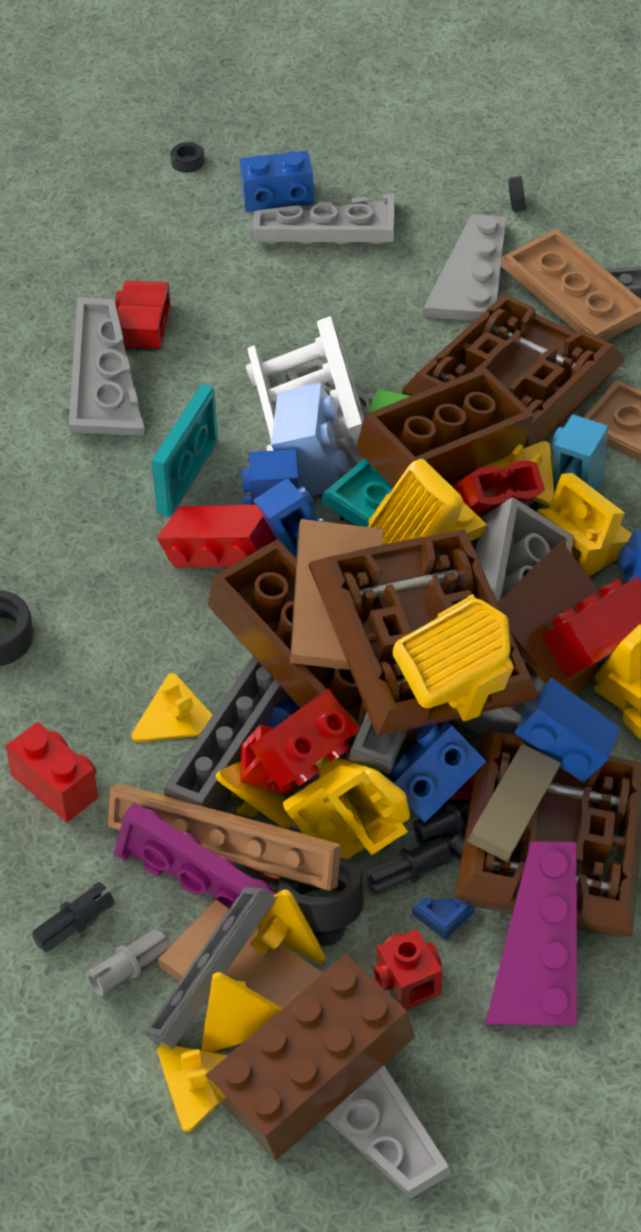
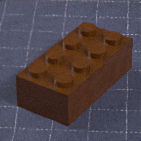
[356,367,534,488]
[206,954,415,1160]

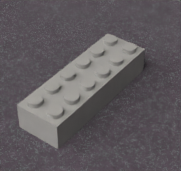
[453,497,574,736]

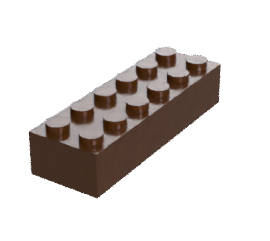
[208,539,424,772]

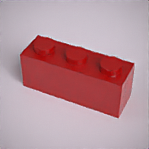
[157,505,276,567]
[541,576,641,679]

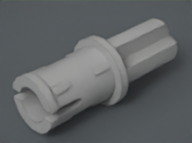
[85,929,170,996]

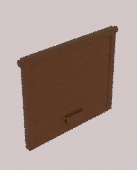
[498,540,612,695]

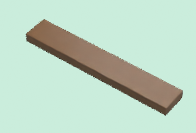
[107,783,341,891]

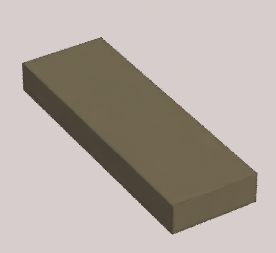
[468,744,561,862]

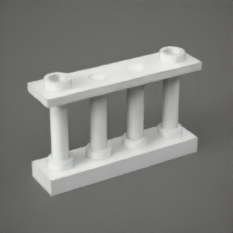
[246,316,364,451]

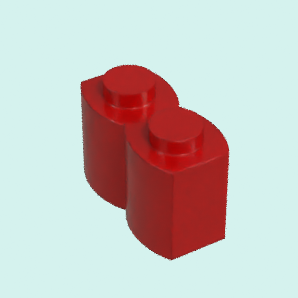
[115,280,171,349]
[452,460,545,517]

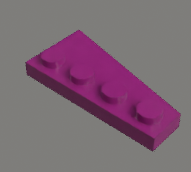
[114,802,276,909]
[484,842,577,1026]

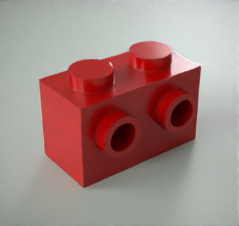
[250,688,359,789]
[6,721,98,823]

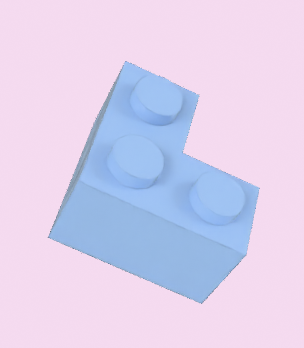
[271,382,348,496]

